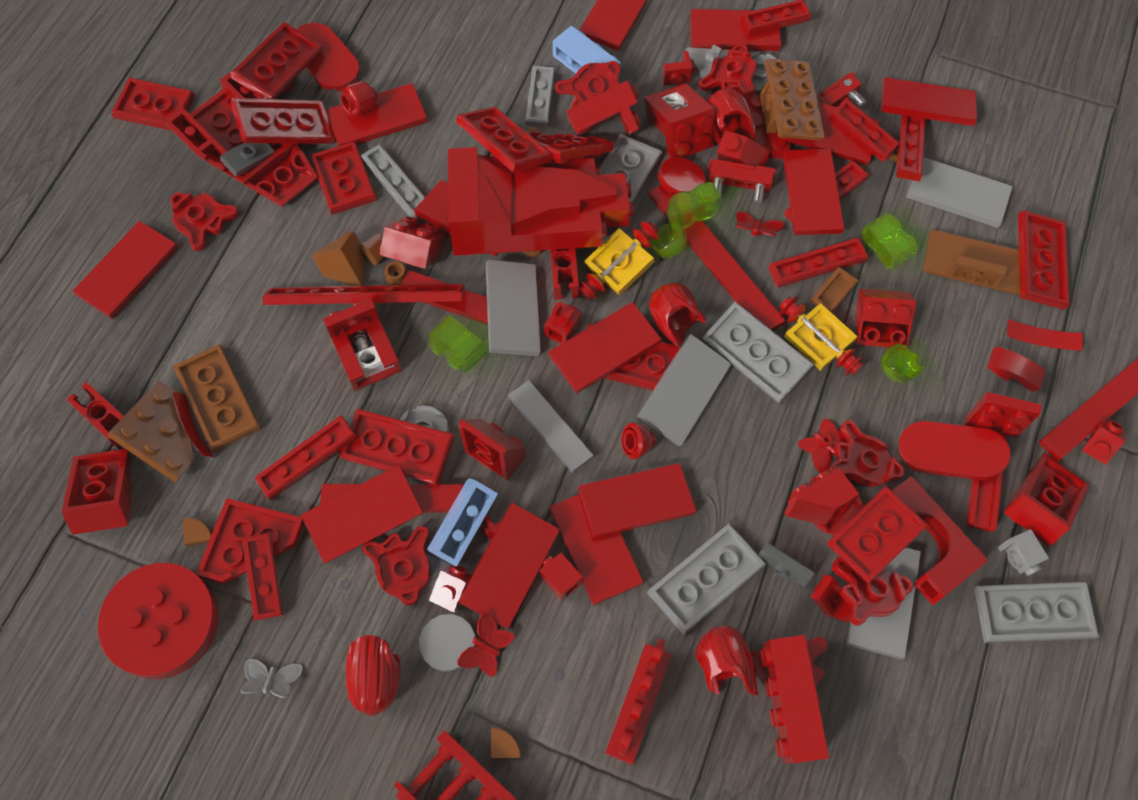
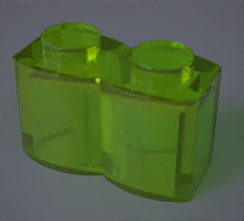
[667,182,721,229]
[861,213,918,270]
[428,315,487,373]

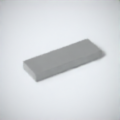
[525,66,555,127]

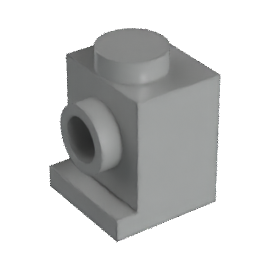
[998,529,1049,576]

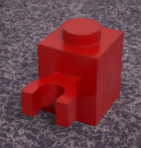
[544,302,582,344]

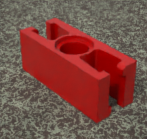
[550,248,579,300]
[66,382,124,449]

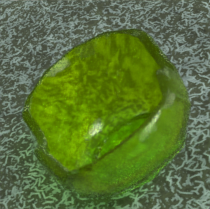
[650,222,687,258]
[881,344,923,383]

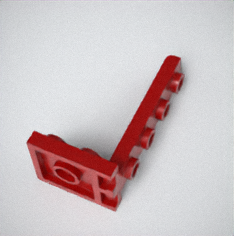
[964,392,1042,532]

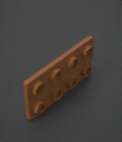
[760,58,824,141]
[922,230,1020,295]

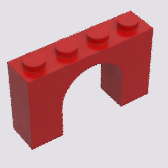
[892,476,988,606]

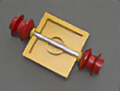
[579,221,659,300]
[779,296,864,376]

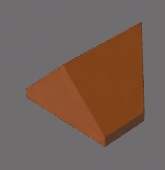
[311,230,365,286]

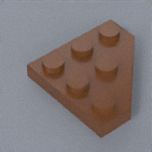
[108,380,194,483]

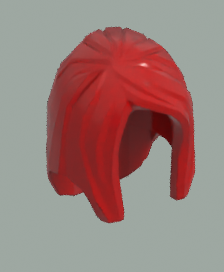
[706,88,756,145]
[649,283,706,349]
[695,625,758,696]
[345,635,401,716]

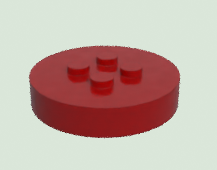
[98,563,219,679]

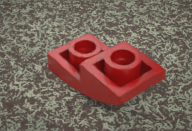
[987,347,1046,392]

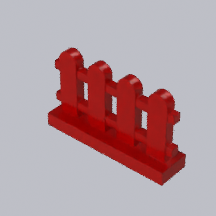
[605,639,672,765]

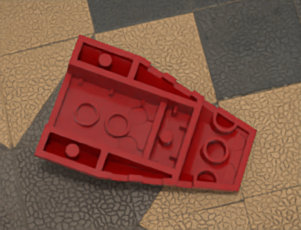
[164,72,318,207]

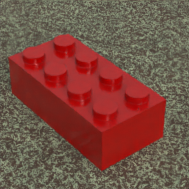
[759,635,829,764]

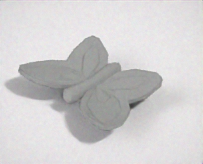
[240,659,303,698]

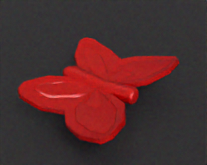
[735,211,784,237]
[797,419,847,473]
[457,613,515,677]

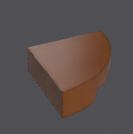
[359,233,383,266]
[183,518,212,547]
[491,728,521,759]

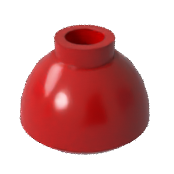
[621,423,656,459]

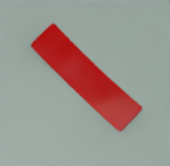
[1007,319,1083,351]
[173,392,215,458]

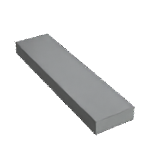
[361,144,425,221]
[509,380,593,474]

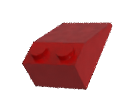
[458,419,526,481]
[61,449,131,535]
[1003,452,1089,547]

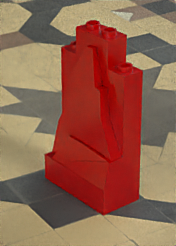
[448,147,634,256]

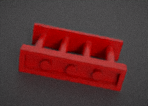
[394,730,517,800]

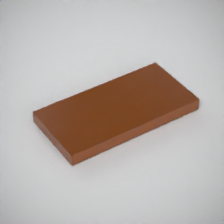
[173,344,261,453]

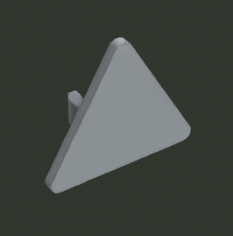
[686,45,729,78]

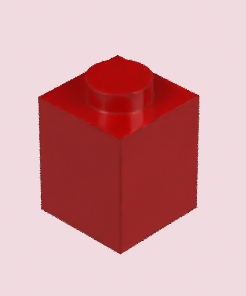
[540,553,583,602]

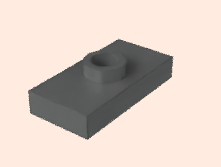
[220,143,275,177]
[759,542,814,587]

